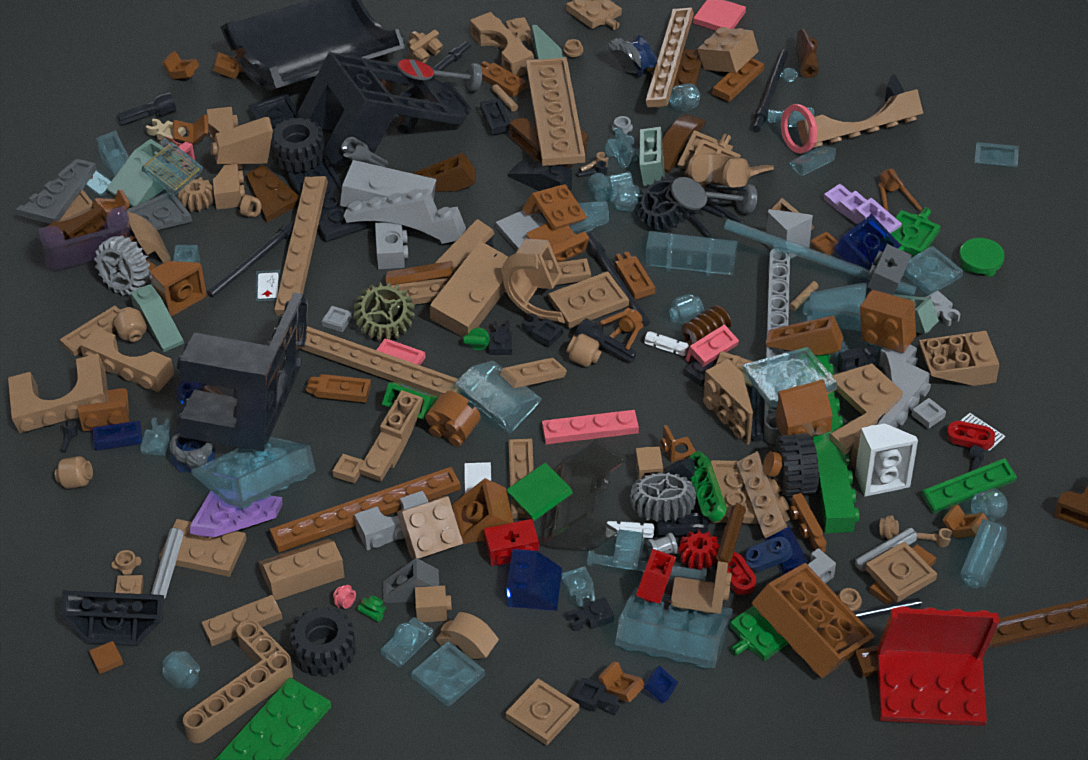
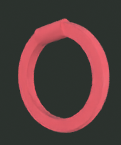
[781,104,818,154]

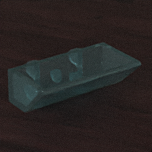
[646,231,739,276]

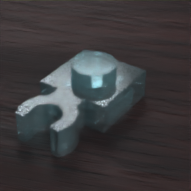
[140,418,170,456]
[562,566,596,607]

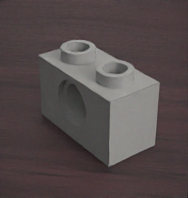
[375,222,408,269]

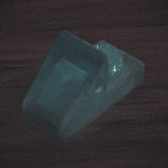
[96,130,129,177]
[612,529,645,570]

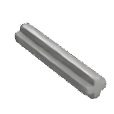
[151,528,184,599]
[855,528,918,572]

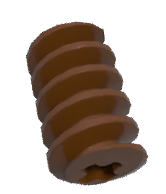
[681,305,732,347]

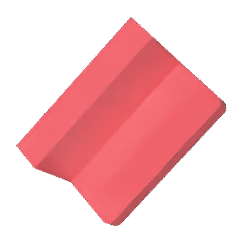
[685,325,739,367]

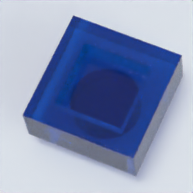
[643,665,678,704]

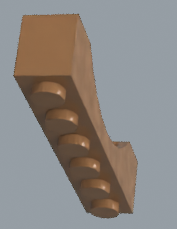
[796,89,923,148]
[207,107,245,210]

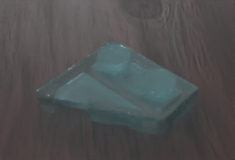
[569,201,609,234]

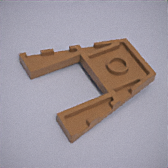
[799,364,903,455]

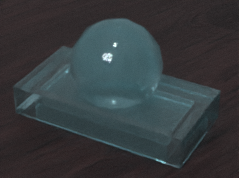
[380,617,434,667]

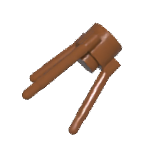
[878,169,922,211]
[600,308,644,350]

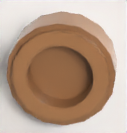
[240,194,262,217]

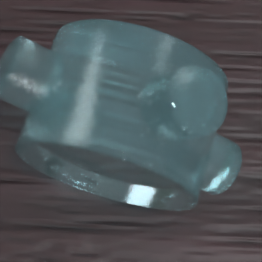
[780,68,798,82]

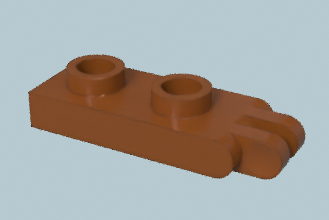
[480,61,526,97]
[614,251,655,300]
[306,374,371,403]
[789,493,826,553]

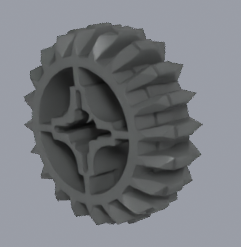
[630,472,696,523]

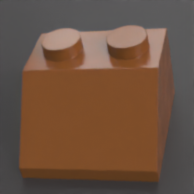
[149,261,207,317]
[775,379,833,437]
[452,478,513,544]

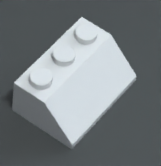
[855,423,918,497]

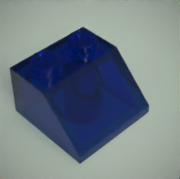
[834,214,902,271]
[507,549,562,611]

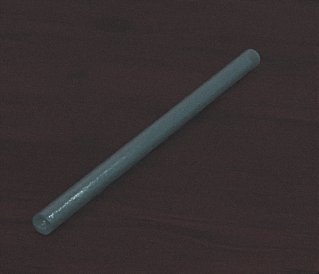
[724,219,917,296]

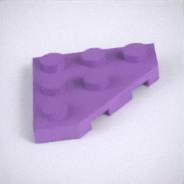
[190,488,282,537]

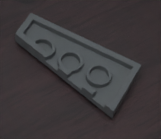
[16,159,97,224]
[97,191,192,241]

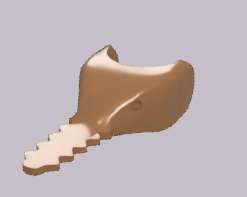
[688,154,774,187]

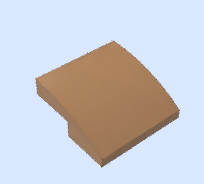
[125,212,171,263]

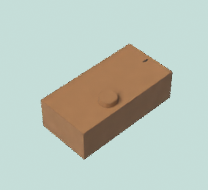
[430,241,508,338]

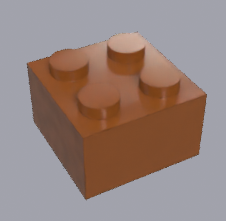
[860,289,916,353]

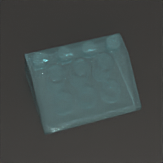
[191,437,316,509]
[615,587,733,668]

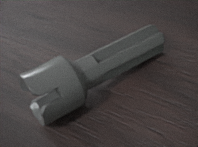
[341,137,388,167]

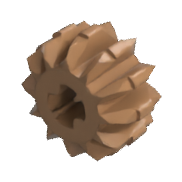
[178,177,214,212]

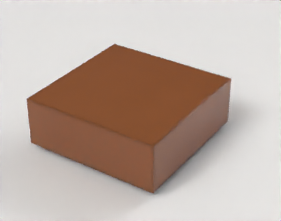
[810,231,841,258]
[89,641,123,674]

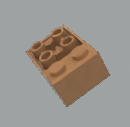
[919,331,999,386]
[703,359,753,445]

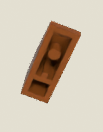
[766,315,843,355]

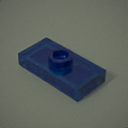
[93,421,143,450]

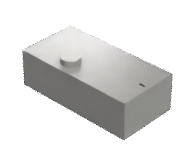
[340,160,437,207]

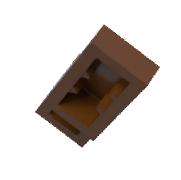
[38,204,112,255]

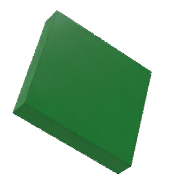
[506,463,573,521]

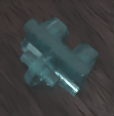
[604,128,640,168]

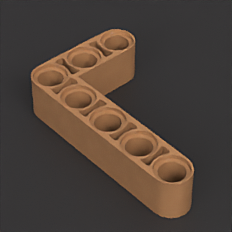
[183,620,293,743]

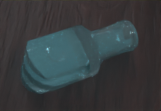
[768,107,815,128]

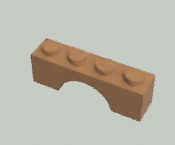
[470,12,534,77]
[80,327,174,393]

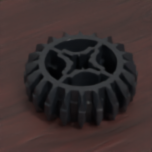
[636,175,692,232]

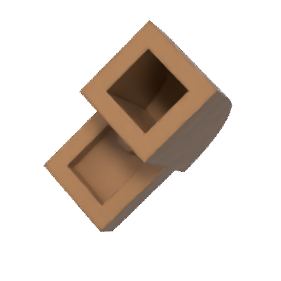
[436,612,499,659]

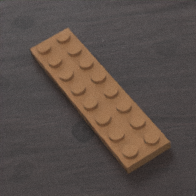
[526,58,585,166]

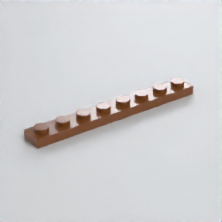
[270,467,461,552]

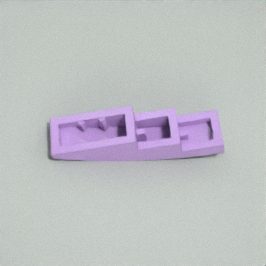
[824,184,902,237]

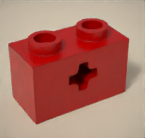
[484,519,539,566]
[636,549,676,604]

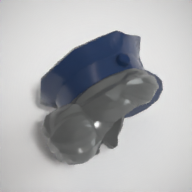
[608,35,657,77]
[169,429,215,473]

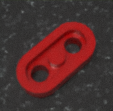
[947,421,995,450]
[727,552,756,595]

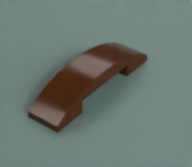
[662,114,705,173]

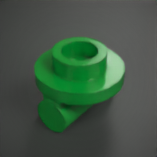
[464,327,490,350]
[357,595,386,622]

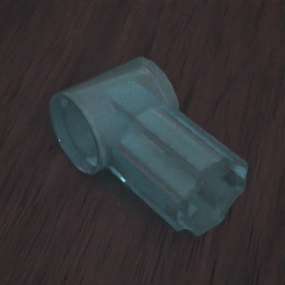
[588,171,634,201]

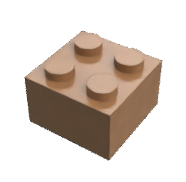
[698,27,759,73]
[397,496,463,559]

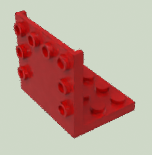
[877,606,999,726]

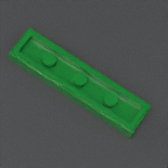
[921,458,1017,514]

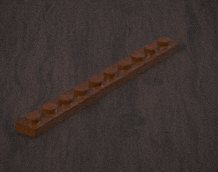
[854,598,1088,677]

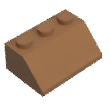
[258,539,344,601]

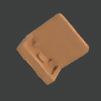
[671,561,732,614]

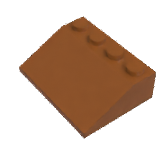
[752,563,875,678]

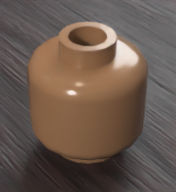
[114,307,147,342]
[566,334,602,368]
[55,456,93,489]

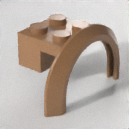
[501,239,565,323]

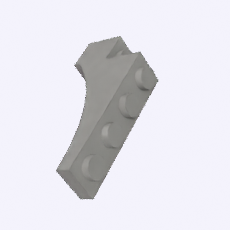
[344,188,466,244]
[877,345,931,428]

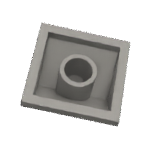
[766,209,813,259]

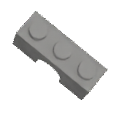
[354,490,428,550]

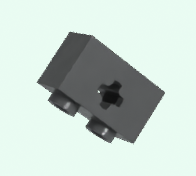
[867,244,912,295]

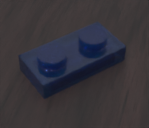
[766,526,808,574]

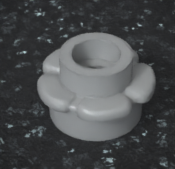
[612,116,633,135]

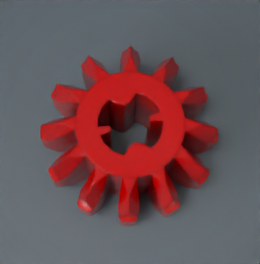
[678,530,720,572]

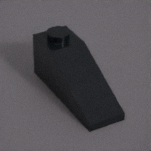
[508,162,572,191]

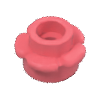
[333,585,356,609]

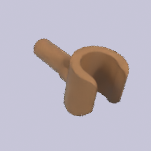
[579,152,609,171]
[916,528,952,548]

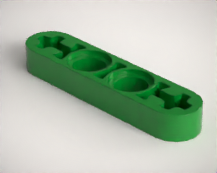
[689,451,727,522]

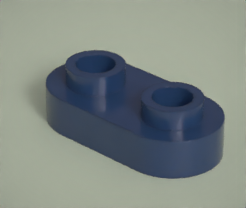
[743,537,793,572]

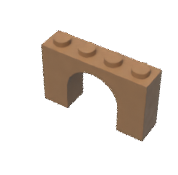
[8,353,109,433]

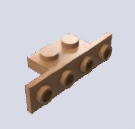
[736,451,790,538]

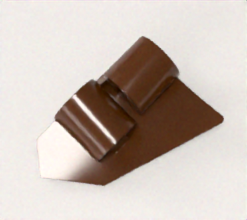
[796,29,819,78]

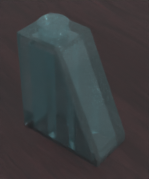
[803,283,867,331]
[961,519,1007,588]

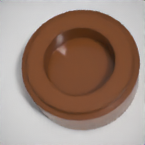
[763,451,782,477]

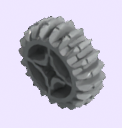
[94,236,150,295]

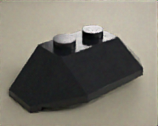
[61,590,164,645]

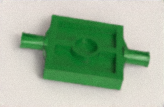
[881,207,941,258]
[729,606,789,662]

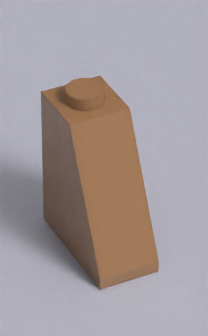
[211,117,273,164]

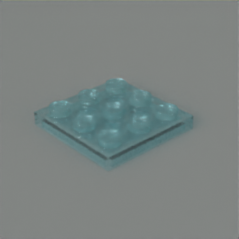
[743,347,837,408]

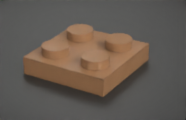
[865,541,937,603]
[506,678,579,745]

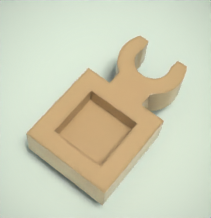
[146,119,186,143]

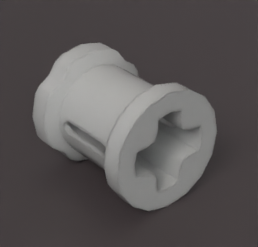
[647,533,678,554]

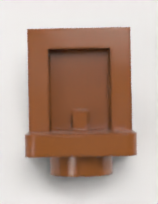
[162,51,200,79]
[212,52,243,79]
[92,190,129,217]
[943,505,988,538]
[599,661,645,703]

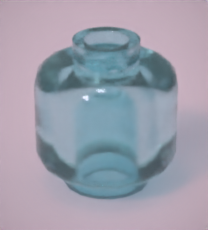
[669,83,701,112]
[610,182,642,213]
[669,293,704,326]
[970,488,1007,523]
[162,650,200,689]

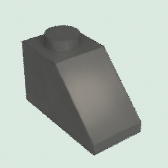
[383,558,439,603]

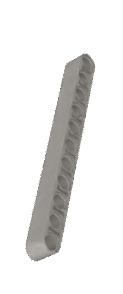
[764,247,790,445]

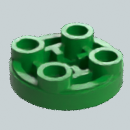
[959,238,1005,277]

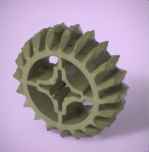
[354,282,415,342]

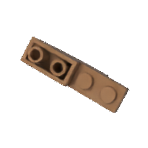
[359,390,423,482]

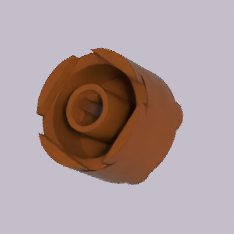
[425,391,481,447]

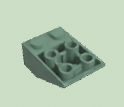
[106,139,183,207]

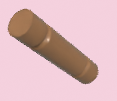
[492,84,518,111]
[789,281,819,311]

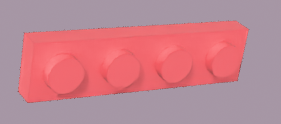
[542,410,639,445]

